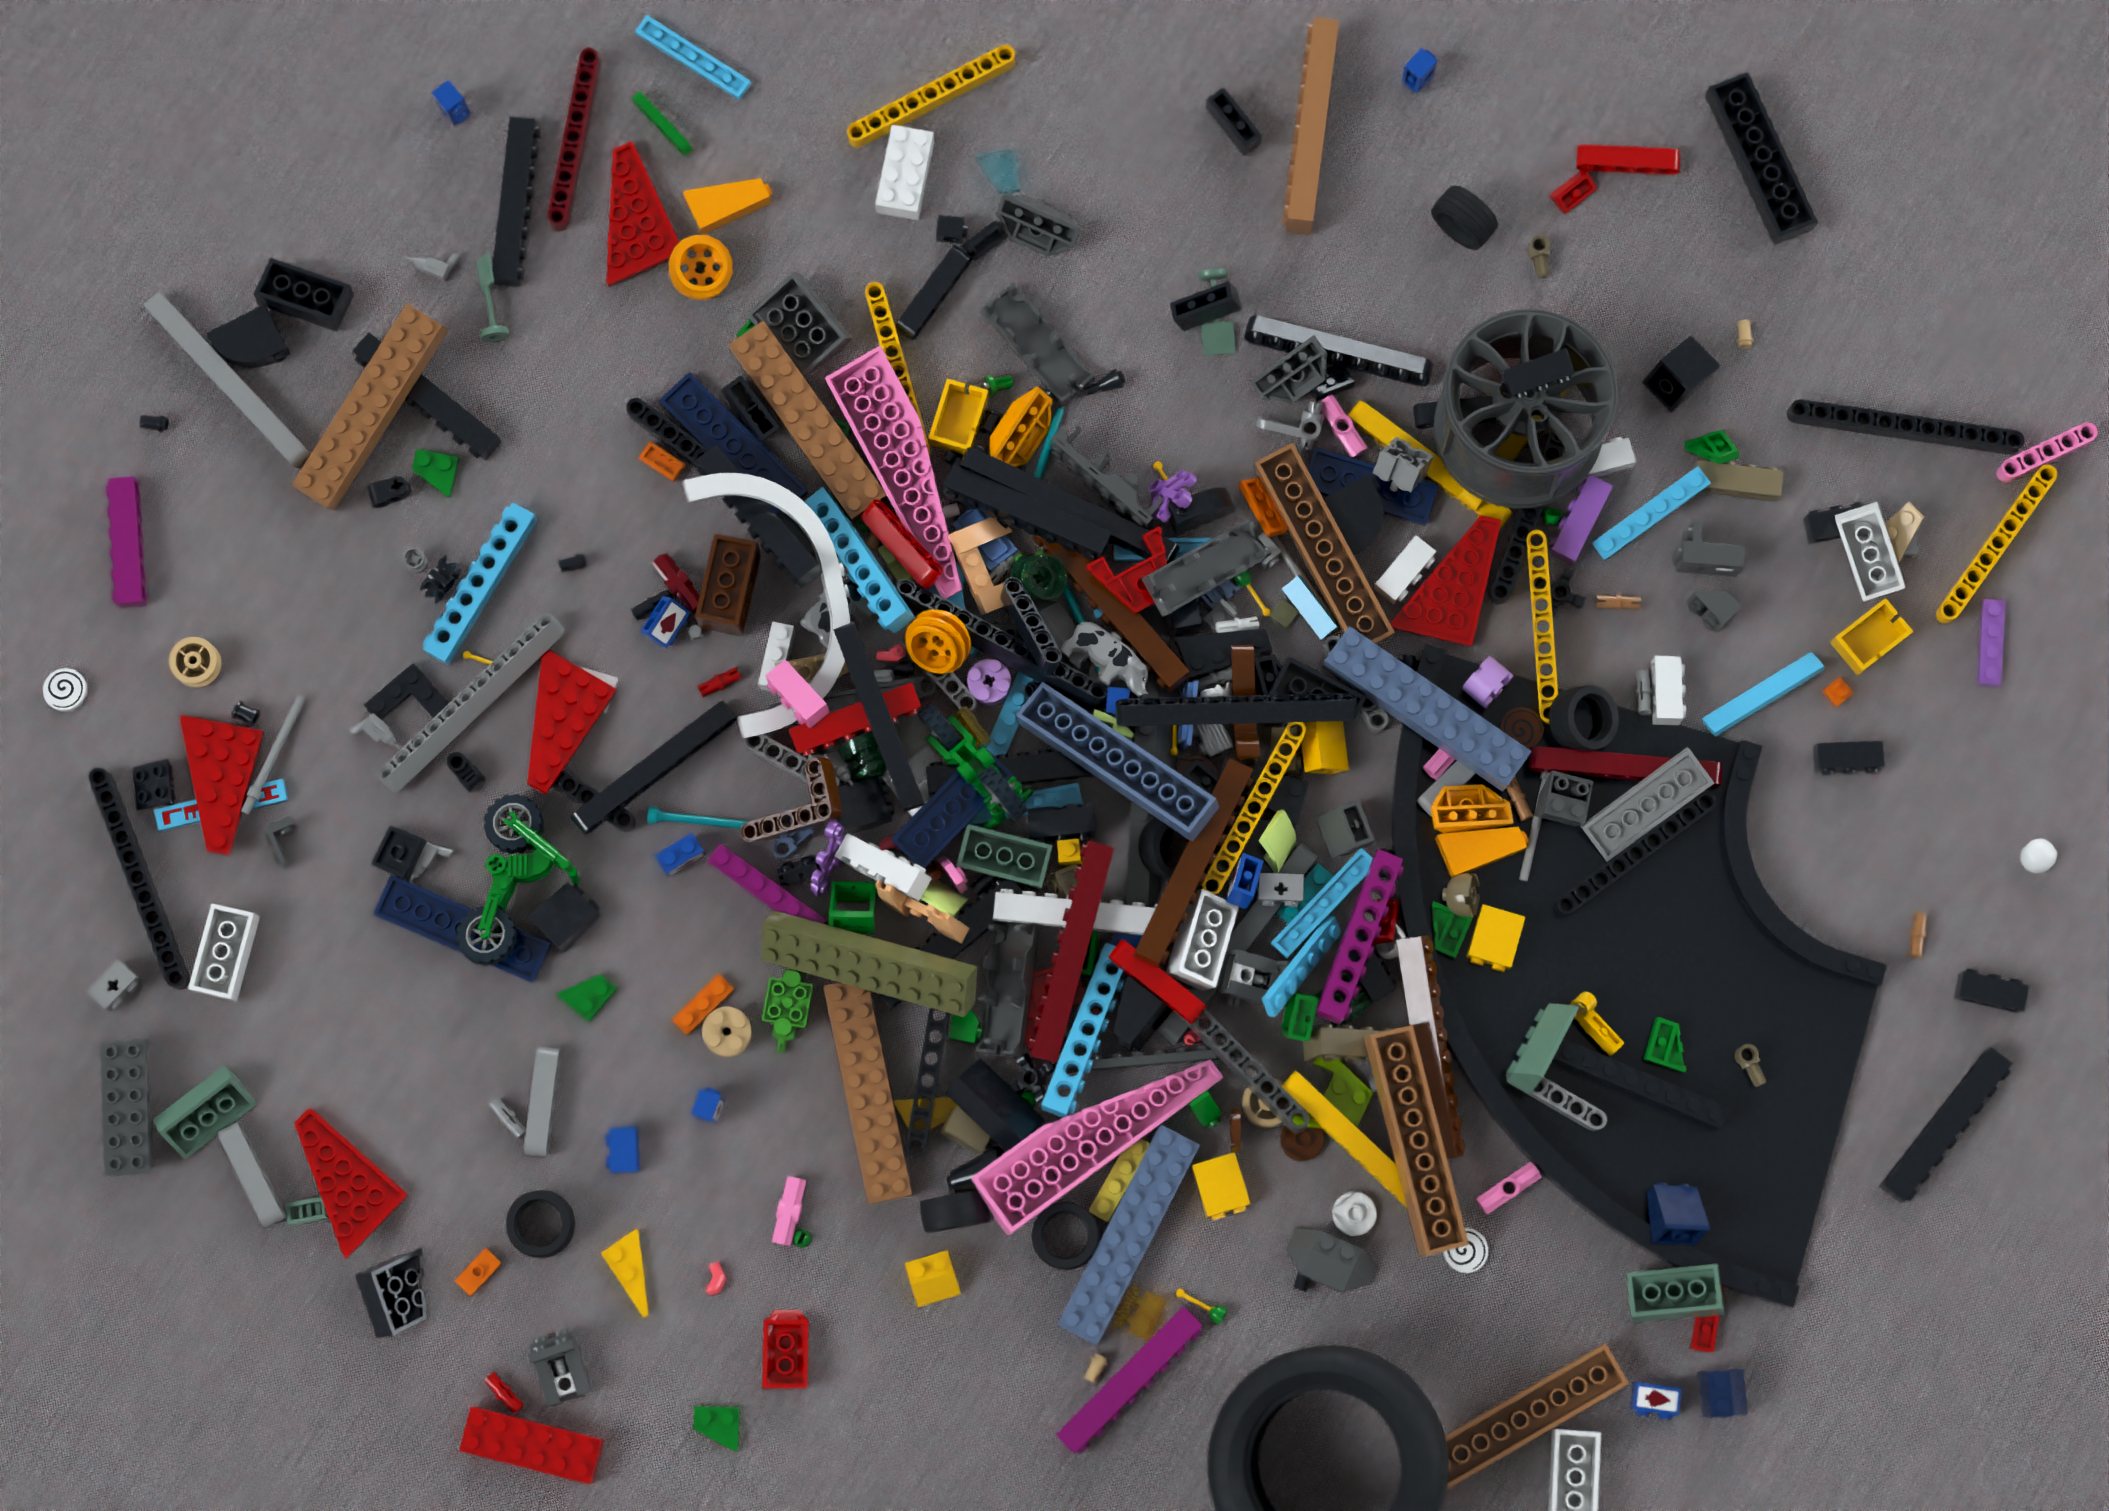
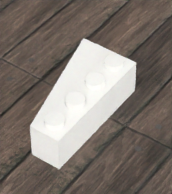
[835,833,932,901]

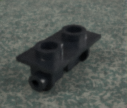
[962,220,1008,261]
[776,855,822,886]

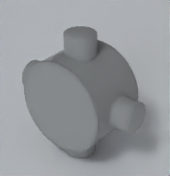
[686,623,705,641]

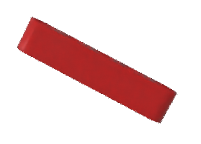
[1576,144,1681,175]
[861,499,943,589]
[1108,939,1207,1024]

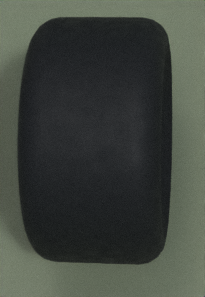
[1207,1345,1449,1511]

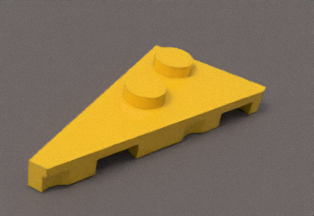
[894,1097,960,1131]
[601,1228,649,1318]

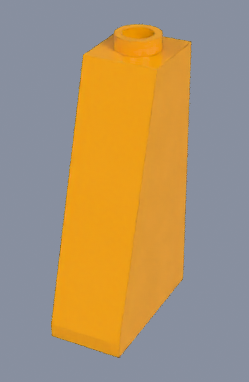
[683,178,773,235]
[1435,827,1529,878]

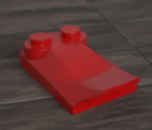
[762,1310,809,1389]

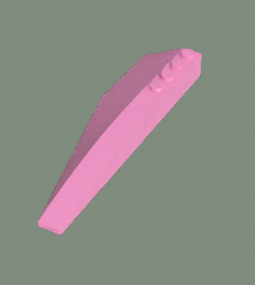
[825,346,962,599]
[971,1059,1224,1236]

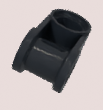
[367,476,411,508]
[446,752,486,793]

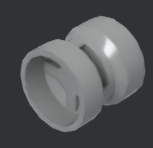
[403,547,428,573]

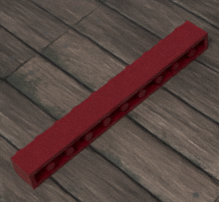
[1027,840,1115,1063]

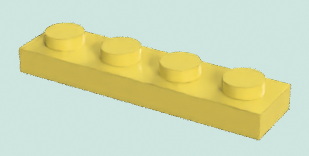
[1089,1139,1150,1223]

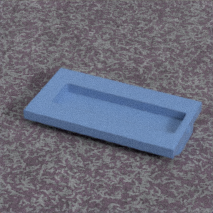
[952,509,1018,572]
[1177,681,1199,751]

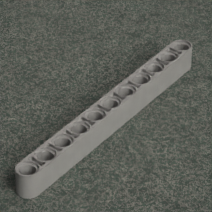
[143,291,311,469]
[377,613,565,792]

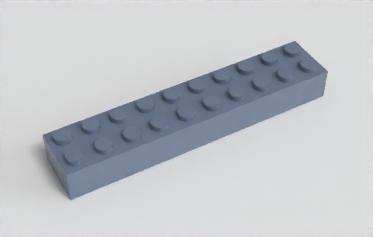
[1322,626,1532,792]
[1016,682,1219,842]
[1057,1124,1200,1346]

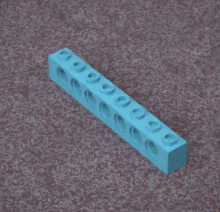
[804,487,915,634]
[423,502,538,666]
[1041,942,1125,1118]

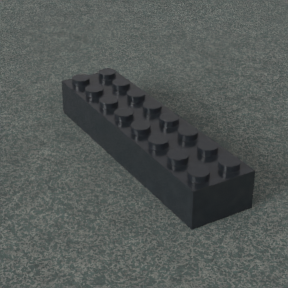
[1705,71,1818,245]

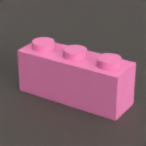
[765,659,830,729]

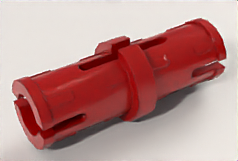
[697,666,742,698]
[483,1372,524,1415]

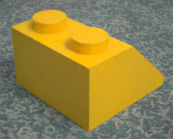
[904,1250,961,1307]

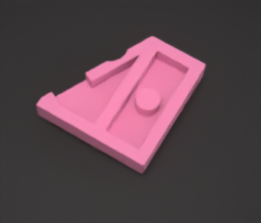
[937,855,968,894]

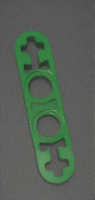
[631,91,693,157]

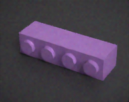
[1549,475,1613,566]

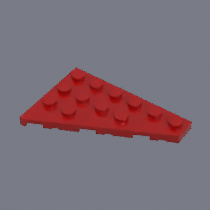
[606,141,680,287]
[1390,515,1502,647]
[527,649,617,795]
[179,715,264,857]
[294,1107,408,1260]

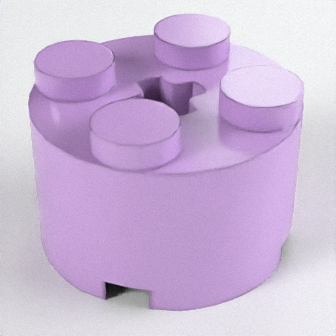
[1462,656,1514,708]
[967,659,1012,707]

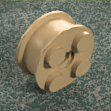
[169,637,222,688]
[702,1007,752,1057]
[1242,1078,1288,1128]

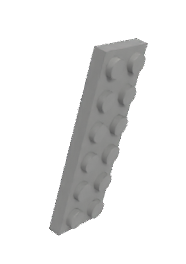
[1580,747,1714,862]

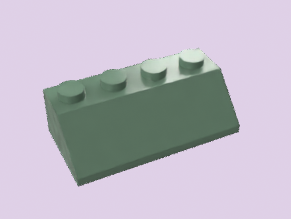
[956,824,1053,888]
[1507,1003,1579,1094]
[153,1064,257,1160]
[1627,1264,1724,1323]

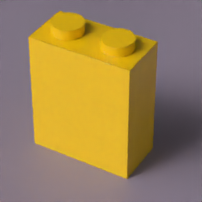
[1299,721,1349,775]
[1466,904,1525,972]
[1191,1152,1250,1220]

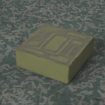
[1269,599,1299,629]

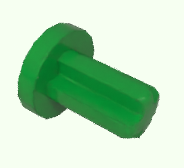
[983,375,1013,397]

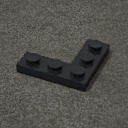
[364,663,449,720]

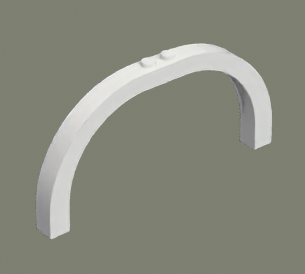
[683,473,850,738]

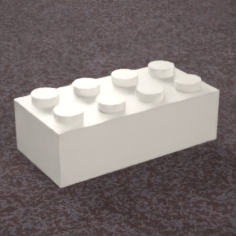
[875,125,934,220]
[1835,502,1906,601]
[1166,889,1239,991]
[188,903,260,1002]
[1548,1429,1601,1511]

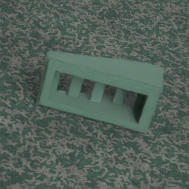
[285,1197,329,1226]

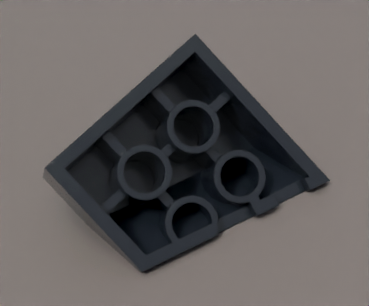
[1028,801,1095,844]
[355,1248,427,1338]

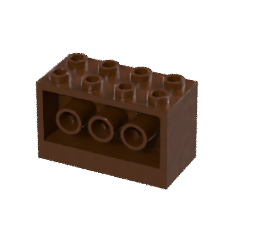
[695,533,762,637]

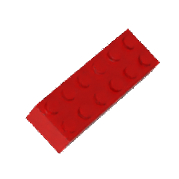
[788,682,921,757]
[459,1406,605,1485]

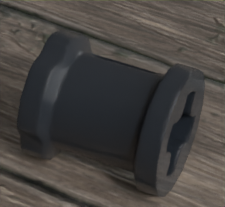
[979,408,1004,435]
[231,700,260,727]

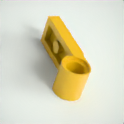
[1570,992,1624,1057]

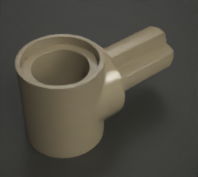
[1528,234,1550,278]
[1735,1044,1766,1087]

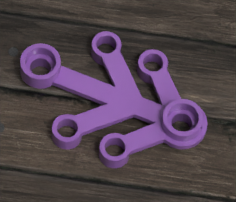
[1149,469,1197,522]
[811,820,845,897]

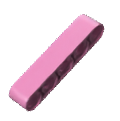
[1997,422,2098,483]

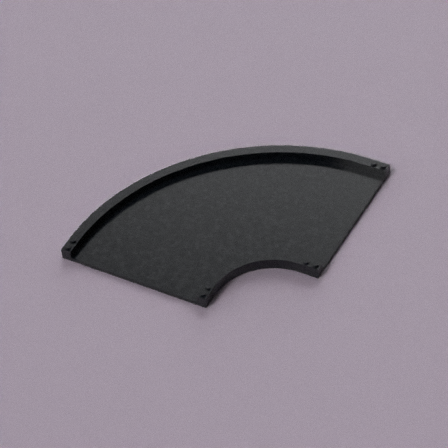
[1391,644,1887,1308]

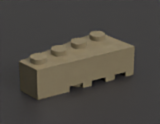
[1303,1024,1394,1062]

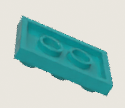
[1276,863,1352,940]

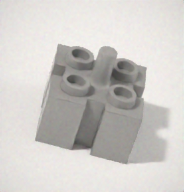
[1373,437,1434,492]

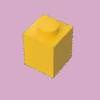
[1057,839,1082,866]

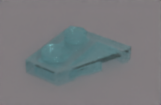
[975,149,1020,194]

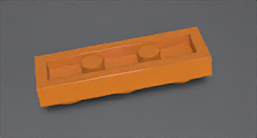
[1238,477,1288,537]
[671,973,735,1036]

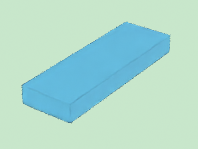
[1282,575,1339,640]

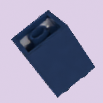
[1647,1183,1710,1246]
[1698,1369,1748,1418]

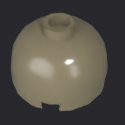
[1442,873,1480,917]

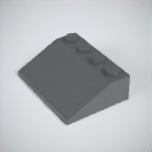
[746,272,854,377]

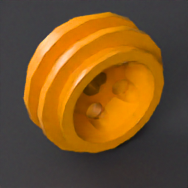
[669,235,733,300]
[905,609,971,674]

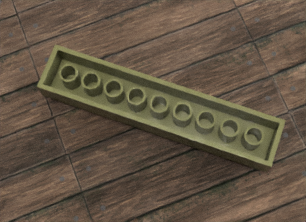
[761,910,977,1017]

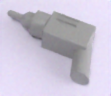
[406,254,461,281]
[350,713,402,750]
[808,752,853,786]
[408,842,454,883]

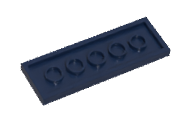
[1308,447,1439,526]
[890,744,1014,868]

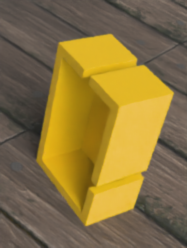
[928,378,989,455]
[1830,598,1914,676]

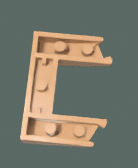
[947,517,1030,615]
[875,880,970,944]

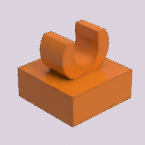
[1821,677,1854,708]

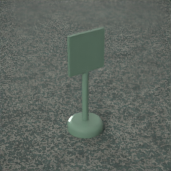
[476,252,510,342]
[1197,268,1236,356]

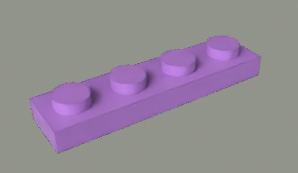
[1977,599,2005,687]

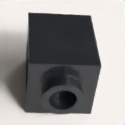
[936,215,968,244]

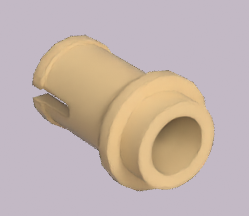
[1736,320,1754,349]
[1083,1353,1107,1384]

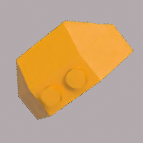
[990,387,1052,467]
[1430,784,1514,833]

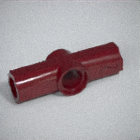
[652,552,700,615]

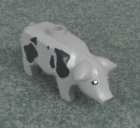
[800,574,892,648]
[1061,622,1149,698]

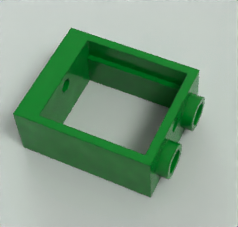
[829,881,877,934]
[1280,991,1318,1042]

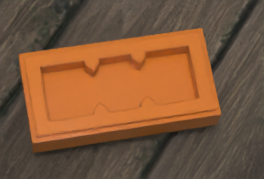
[638,441,686,483]
[455,1248,502,1296]

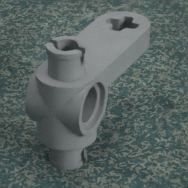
[1256,400,1324,450]

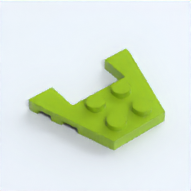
[1292,1057,1373,1129]

